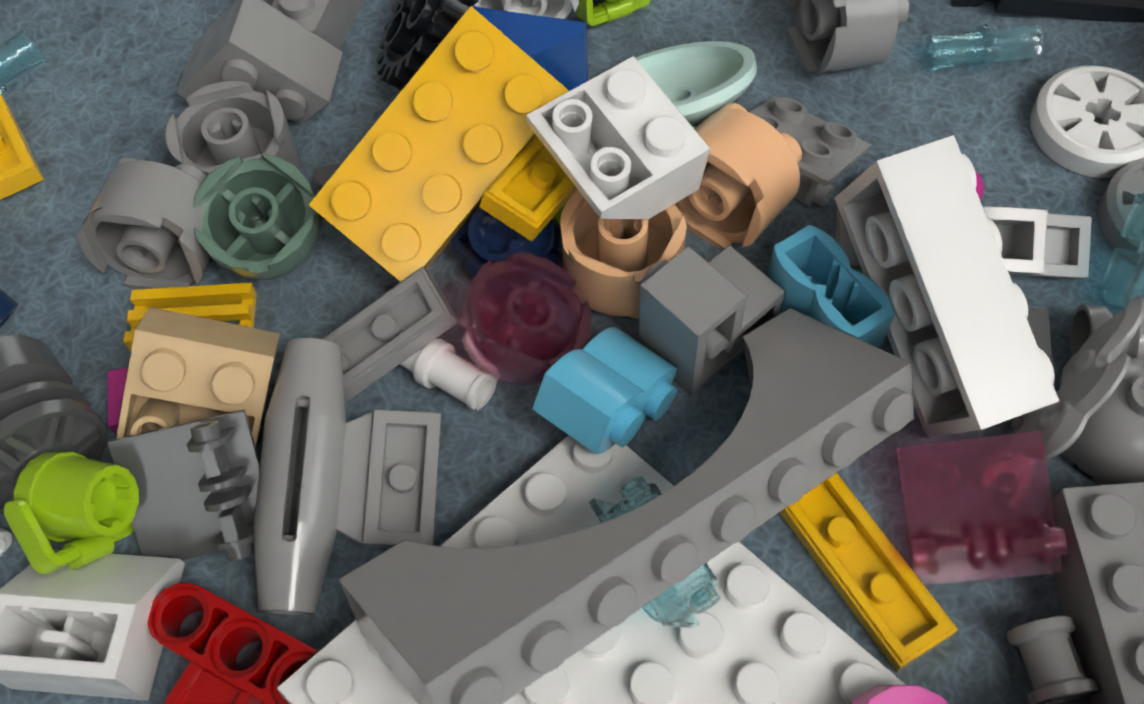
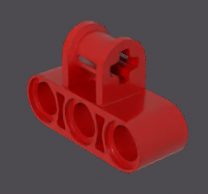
[147,583,319,704]

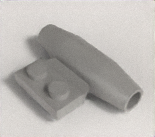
[253,338,441,615]

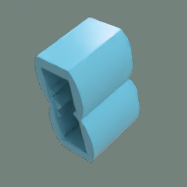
[767,225,895,348]
[532,327,678,454]

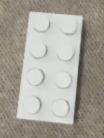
[835,135,1059,438]

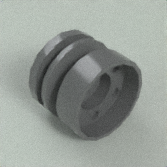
[0,334,107,514]

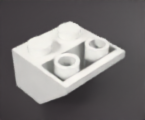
[526,56,710,219]
[0,549,185,701]

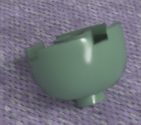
[193,154,322,280]

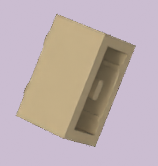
[116,307,280,448]

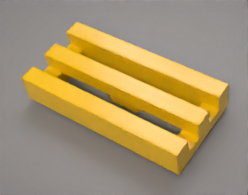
[123,282,257,352]

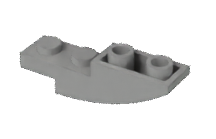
[835,206,1092,279]

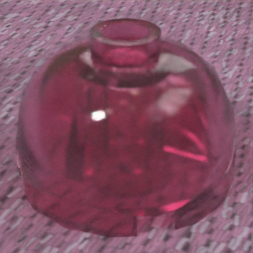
[458,253,592,385]

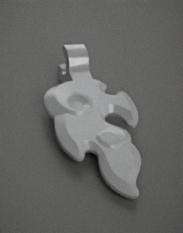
[969,296,1144,509]

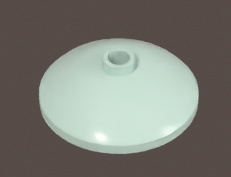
[635,41,757,129]

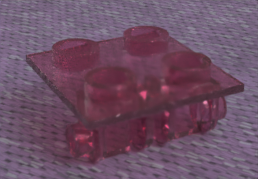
[896,431,1067,585]

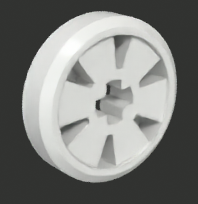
[1030,65,1144,178]

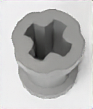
[1006,616,1100,704]

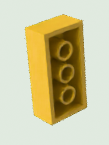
[309,6,569,282]

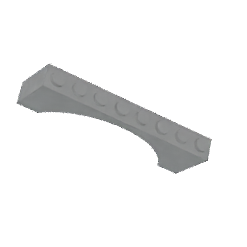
[339,308,914,704]

